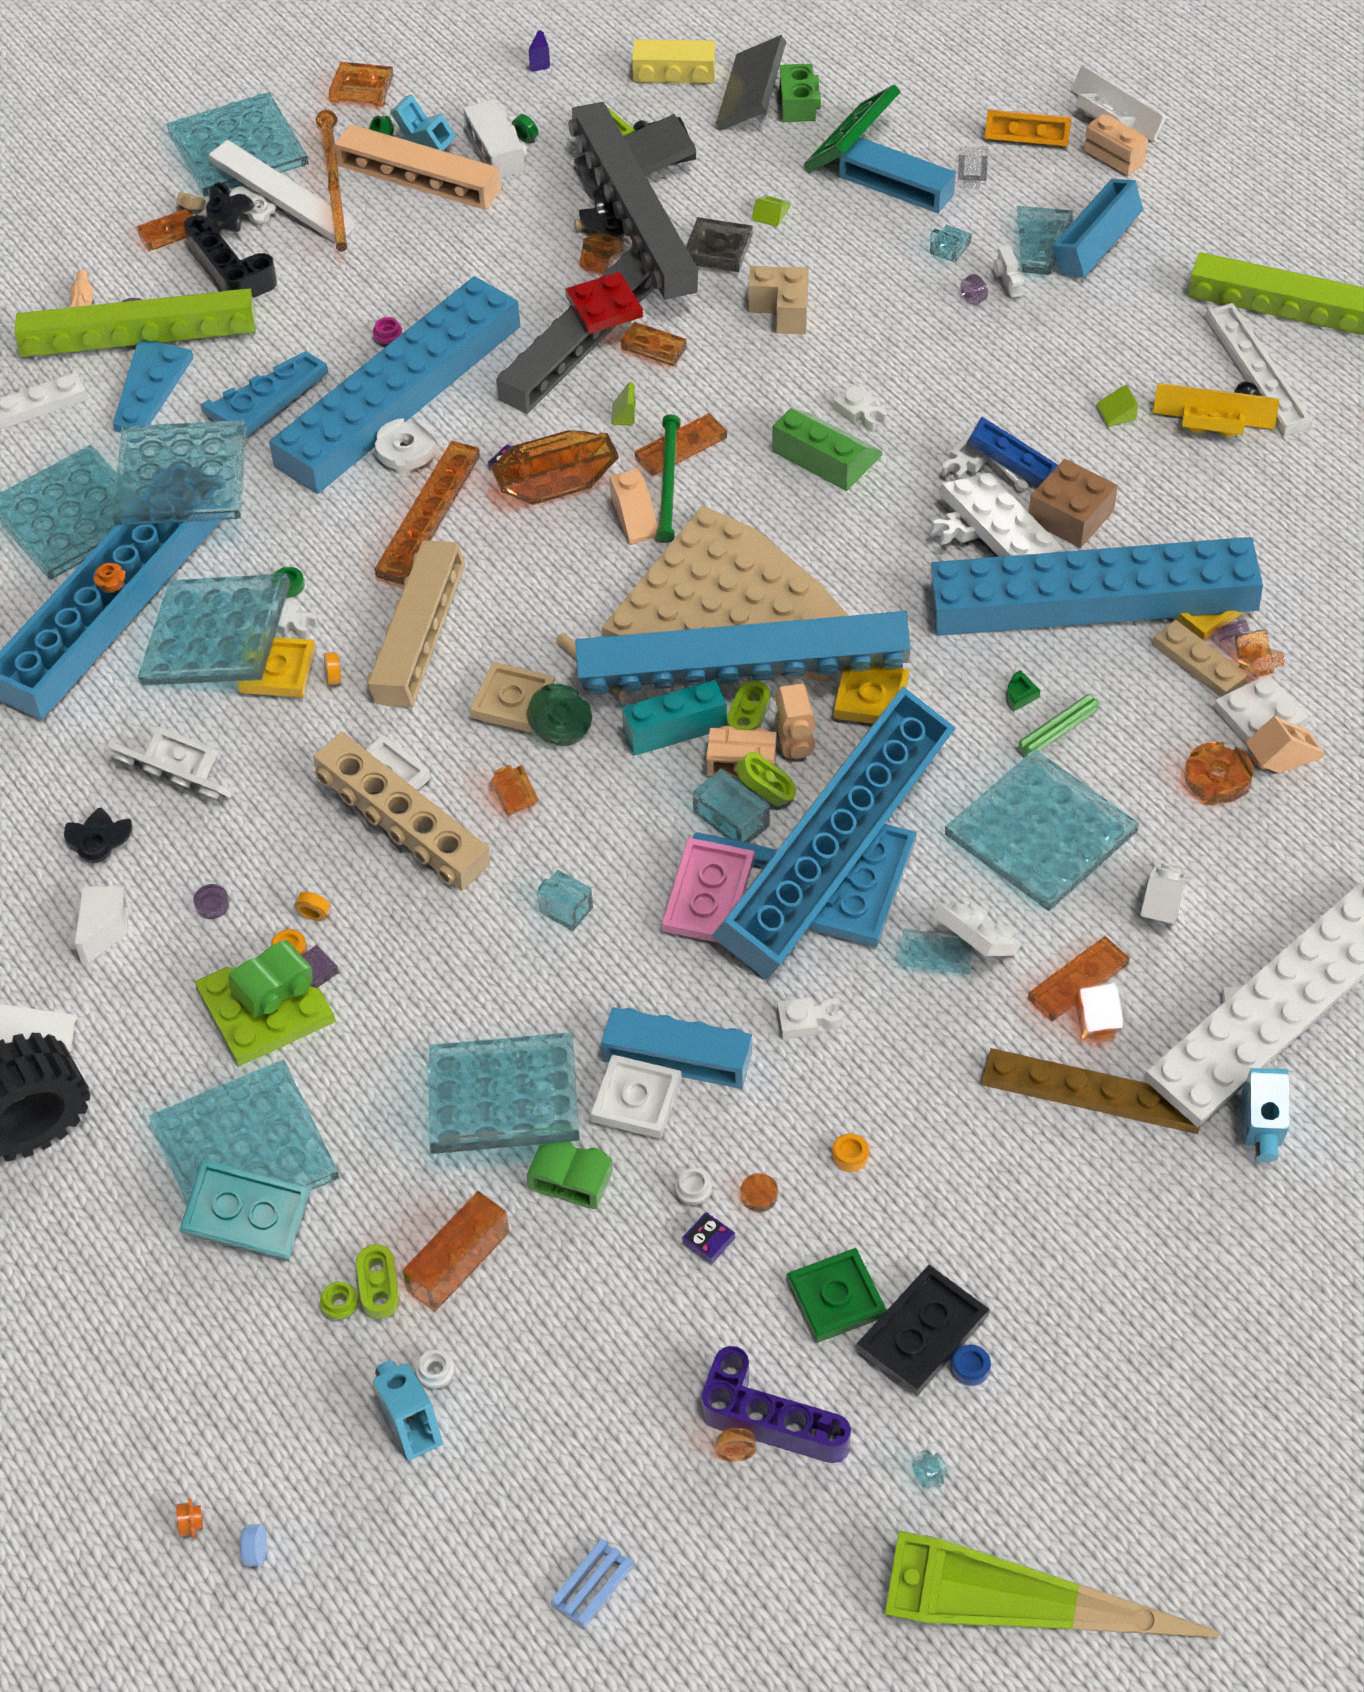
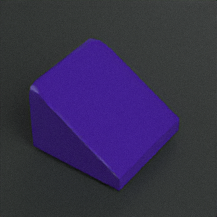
[528,30,550,72]

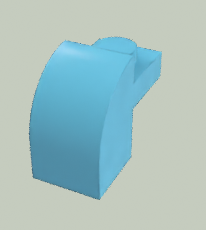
[390,94,456,151]

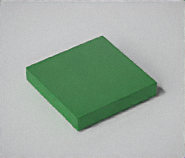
[786,1248,887,1343]

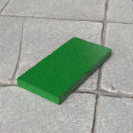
[803,85,901,173]

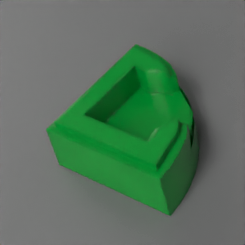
[1007,670,1040,712]

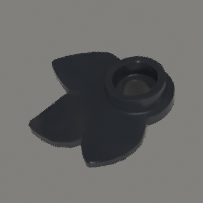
[206,193,255,233]
[579,193,625,242]
[64,807,133,863]

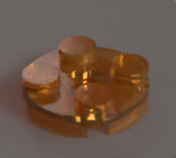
[1184,742,1254,806]

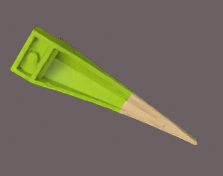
[885,1530,1220,1637]

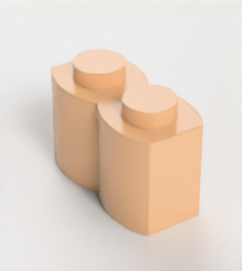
[775,683,816,759]

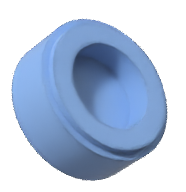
[240,1524,267,1566]

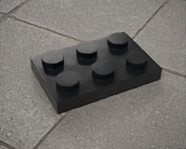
[856,1264,990,1396]

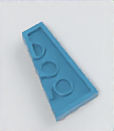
[113,340,194,438]
[200,351,328,439]
[810,824,917,947]

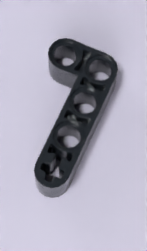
[184,215,277,298]

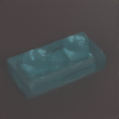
[899,928,973,974]

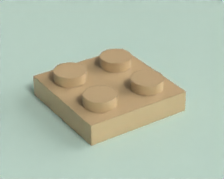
[470,662,555,733]

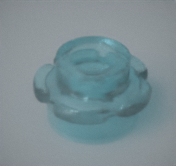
[912,1449,947,1489]

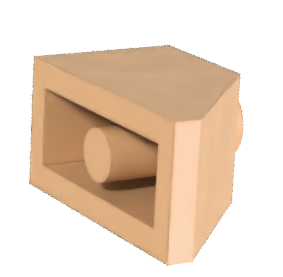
[609,469,658,545]
[1245,715,1325,774]

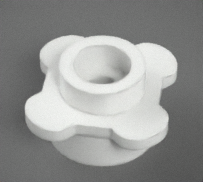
[244,195,276,224]

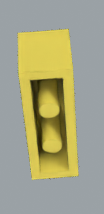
[632,39,716,83]

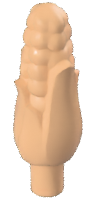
[69,270,93,307]

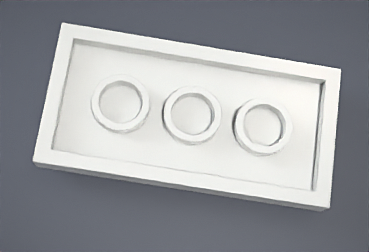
[938,473,1064,557]

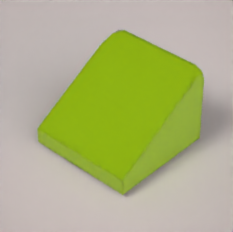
[752,195,791,226]
[611,382,636,425]
[1096,385,1138,427]

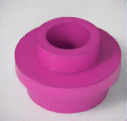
[373,317,402,344]

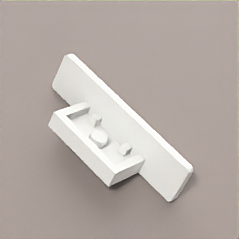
[1072,66,1166,141]
[107,726,232,800]

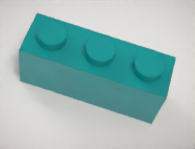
[622,680,727,756]

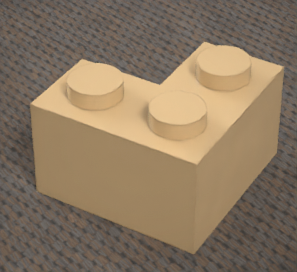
[749,266,809,334]

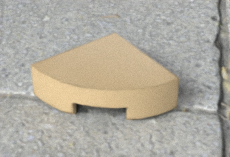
[176,192,206,210]

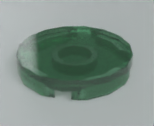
[526,684,593,746]

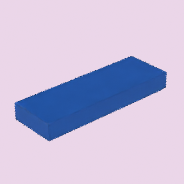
[966,417,1058,488]

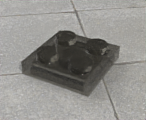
[686,217,753,272]

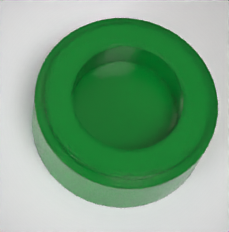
[512,114,539,143]
[272,567,305,598]

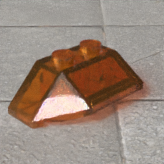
[491,430,618,505]

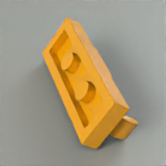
[985,109,1072,146]

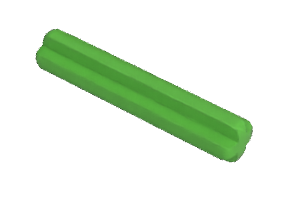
[1018,694,1099,757]

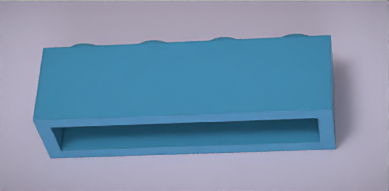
[839,137,956,214]
[1052,179,1143,277]
[601,1007,752,1089]

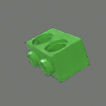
[780,63,821,122]

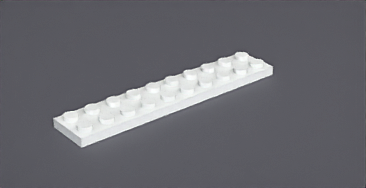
[1143,879,1364,1127]

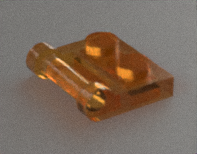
[329,61,394,107]

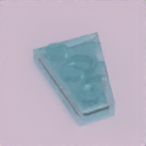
[1017,206,1073,275]

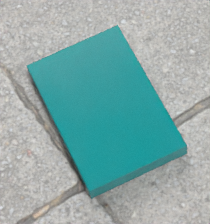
[179,1159,311,1261]

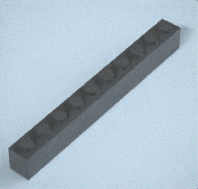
[568,101,698,300]

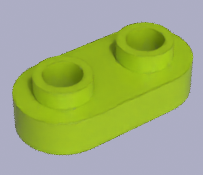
[727,681,770,730]
[736,752,796,806]
[356,1244,400,1319]

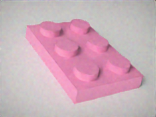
[661,837,755,943]

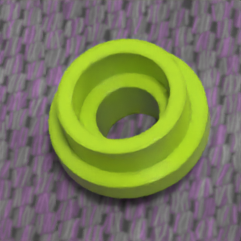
[320,1281,359,1319]

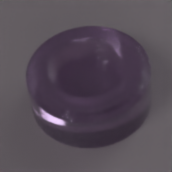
[960,274,988,305]
[1215,619,1250,641]
[193,884,230,919]

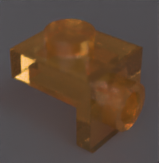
[1235,629,1285,676]

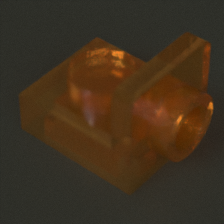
[579,232,624,274]
[488,765,539,817]

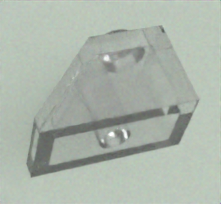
[957,145,988,189]

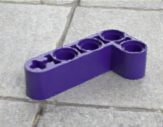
[702,1346,851,1463]

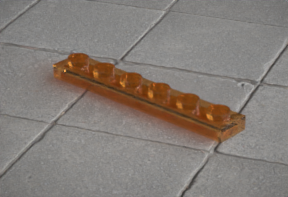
[374,440,480,585]

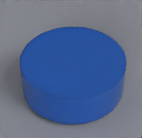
[951,1344,991,1386]

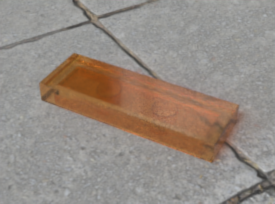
[634,413,727,476]
[1027,936,1130,1022]

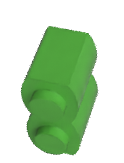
[229,940,312,1017]
[527,1137,613,1209]

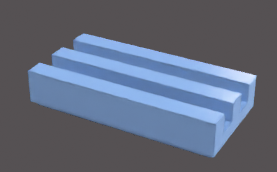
[551,1538,634,1629]

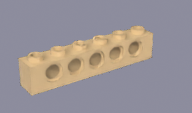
[313,732,490,891]

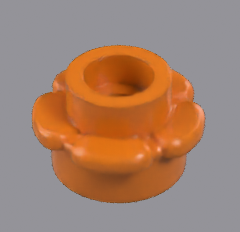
[93,563,125,593]
[176,1498,203,1539]

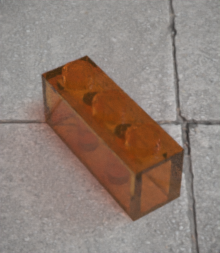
[402,1191,510,1312]

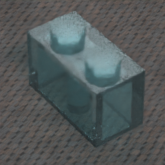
[693,769,770,843]

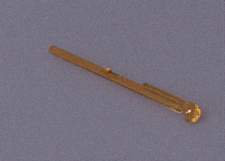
[316,109,347,252]

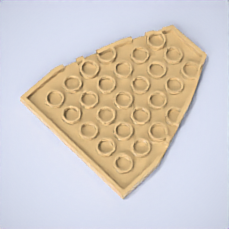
[602,505,849,681]

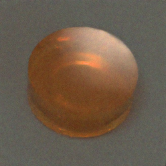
[741,1173,778,1212]
[716,1428,756,1462]

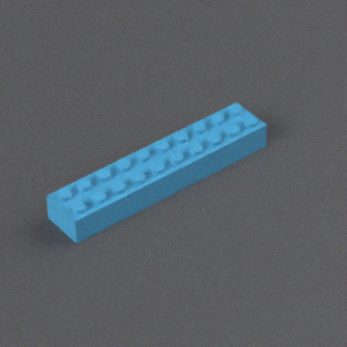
[269,276,521,494]
[0,462,231,720]
[931,537,1263,636]
[575,611,910,694]
[711,686,956,980]

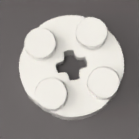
[375,419,437,474]

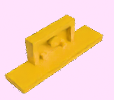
[1153,383,1279,437]

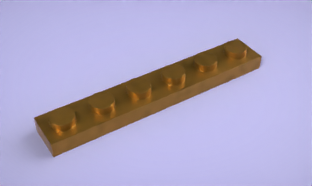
[982,1048,1200,1134]

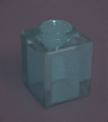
[537,869,593,931]

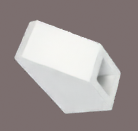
[1140,863,1188,924]
[71,886,130,964]

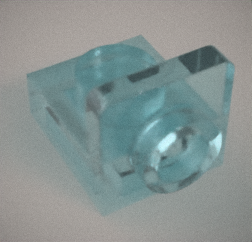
[930,224,972,263]

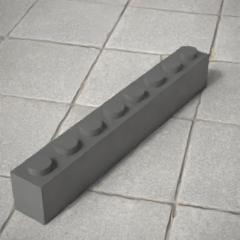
[496,246,654,414]

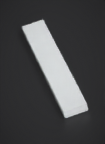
[208,140,355,243]
[1205,303,1313,436]

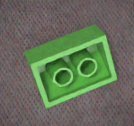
[772,408,882,491]

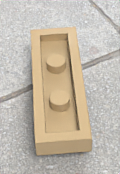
[1152,620,1248,697]

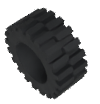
[0,1032,90,1162]

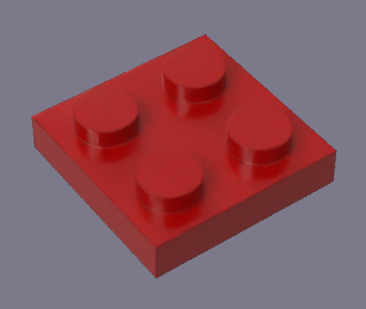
[565,272,643,334]

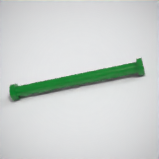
[656,414,681,543]

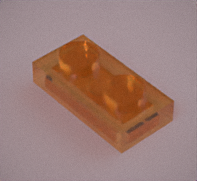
[136,208,194,252]
[620,322,687,366]

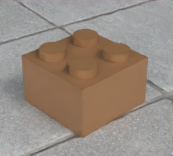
[1029,459,1118,548]

